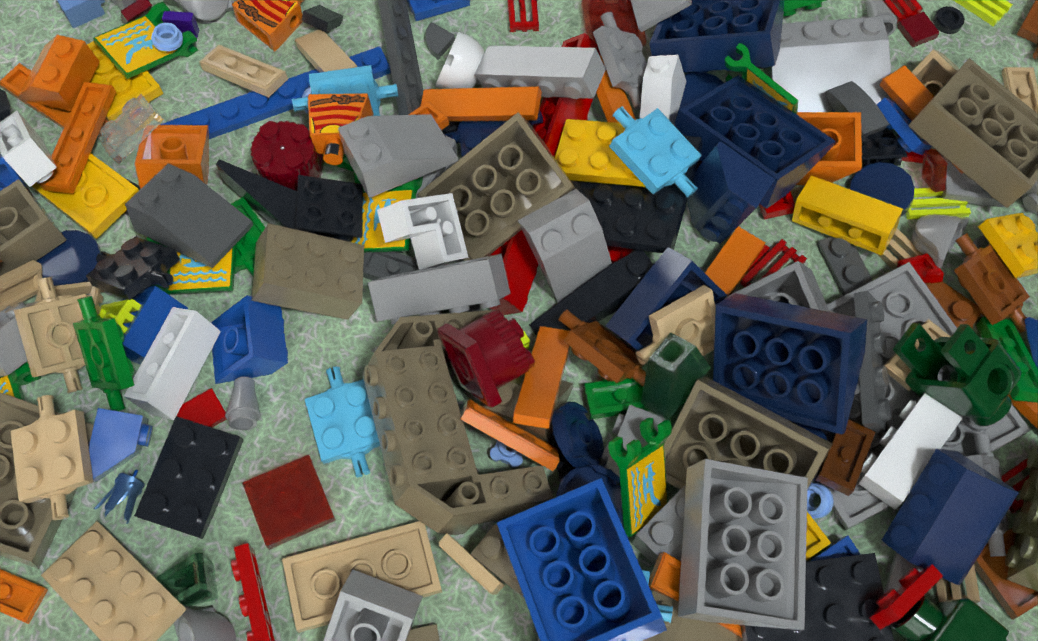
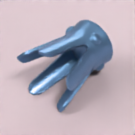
[94,470,145,524]

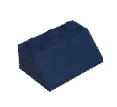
[687,141,775,244]
[605,247,727,370]
[881,448,1019,585]

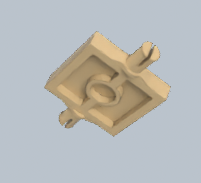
[14,277,86,393]
[636,285,716,376]
[10,395,93,520]

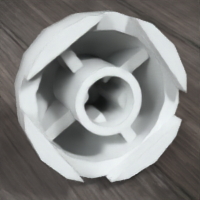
[435,32,485,89]

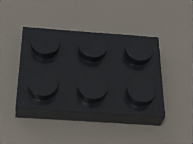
[134,416,244,539]

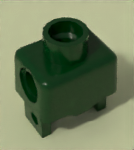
[893,323,1021,426]
[892,595,1009,641]

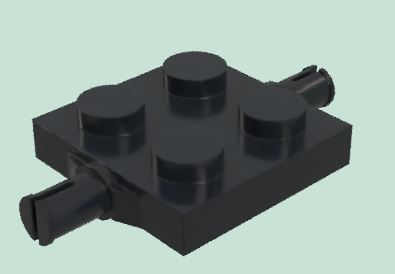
[86,237,180,300]

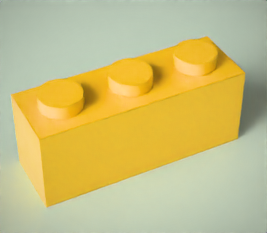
[792,175,903,256]

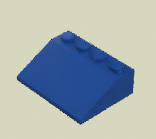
[497,478,667,641]

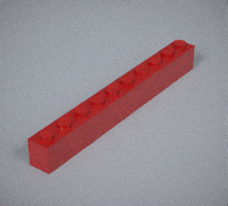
[489,33,601,315]

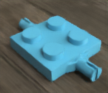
[292,65,398,116]
[609,106,702,198]
[305,366,380,478]

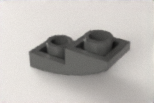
[825,81,889,138]

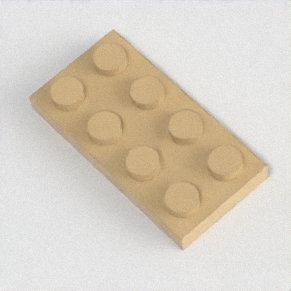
[41,521,187,641]
[282,521,442,633]

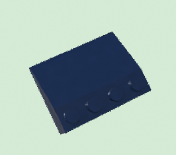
[649,0,785,73]
[674,75,835,209]
[713,293,868,434]

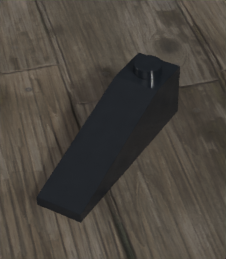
[216,159,328,237]
[529,250,654,336]

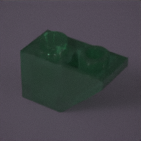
[641,332,711,420]

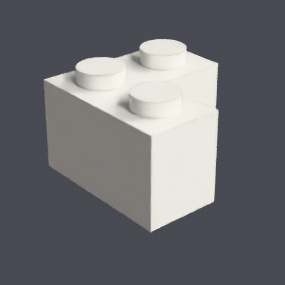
[377,193,469,269]

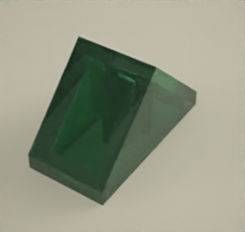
[157,553,218,607]

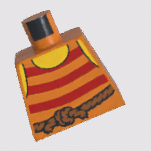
[232,0,305,52]
[308,93,374,165]

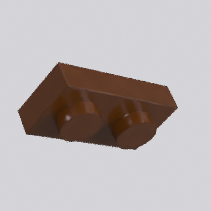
[816,419,875,496]

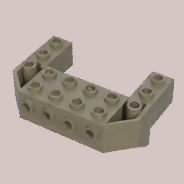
[362,310,553,535]

